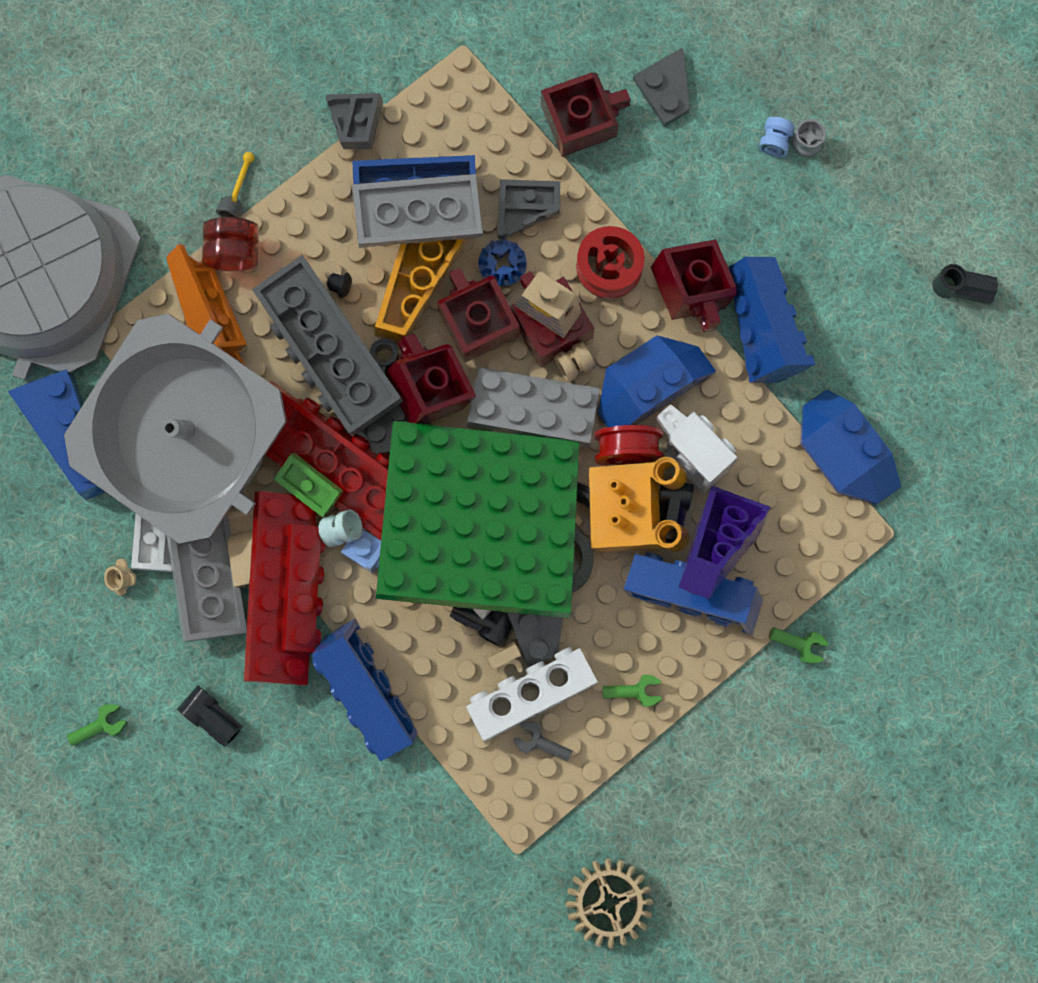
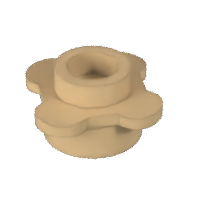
[104,559,137,596]

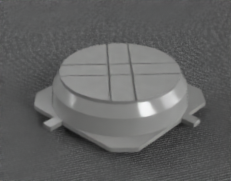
[0,175,142,381]
[64,314,287,543]

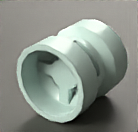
[318,509,363,547]

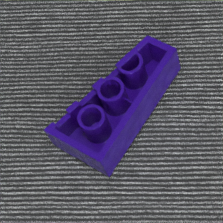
[678,486,771,599]

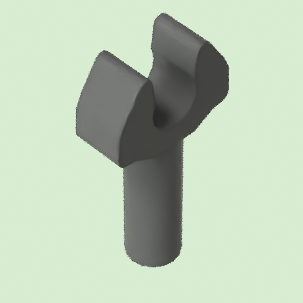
[513,722,573,762]

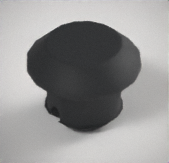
[327,272,352,299]

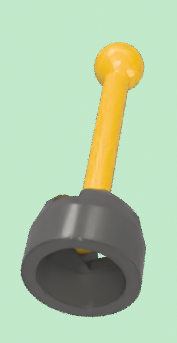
[216,152,255,221]

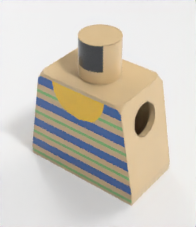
[515,271,581,338]

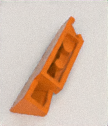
[166,244,247,366]

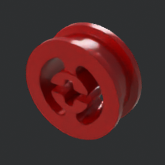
[576,226,645,299]
[594,425,664,466]

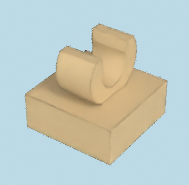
[484,641,522,680]

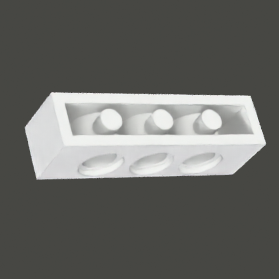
[466,647,597,743]

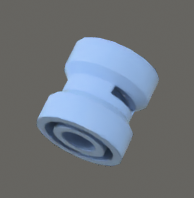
[758,117,795,157]

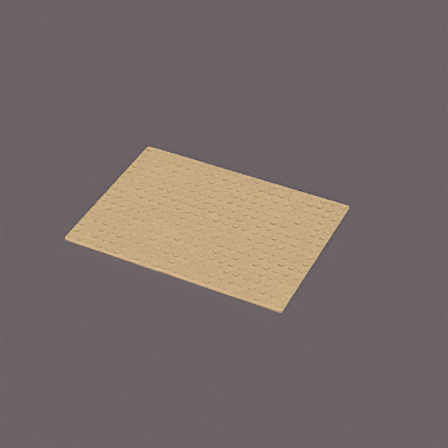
[101,45,894,854]

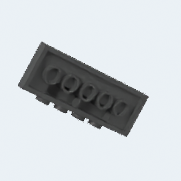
[252,255,403,437]

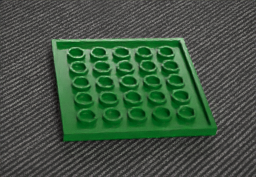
[375,421,579,618]

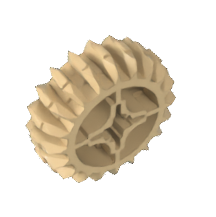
[566,859,653,948]

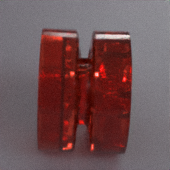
[202,217,259,271]

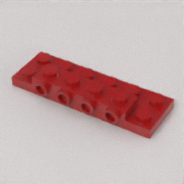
[266,381,389,540]
[244,491,326,686]

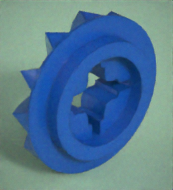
[478,238,527,287]

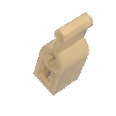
[227,507,254,588]

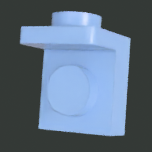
[341,529,381,574]

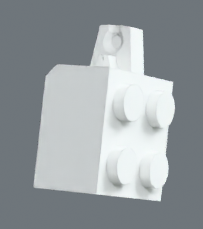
[656,405,737,495]

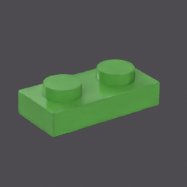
[274,453,343,517]

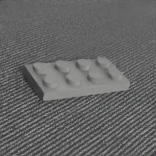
[352,174,483,248]
[467,367,600,448]
[167,514,247,643]

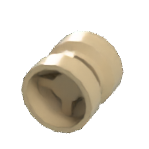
[554,341,595,383]

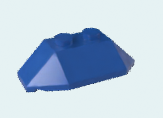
[598,335,716,427]
[800,390,901,505]

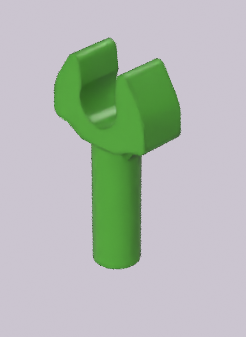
[769,627,828,664]
[602,675,662,707]
[67,704,127,746]

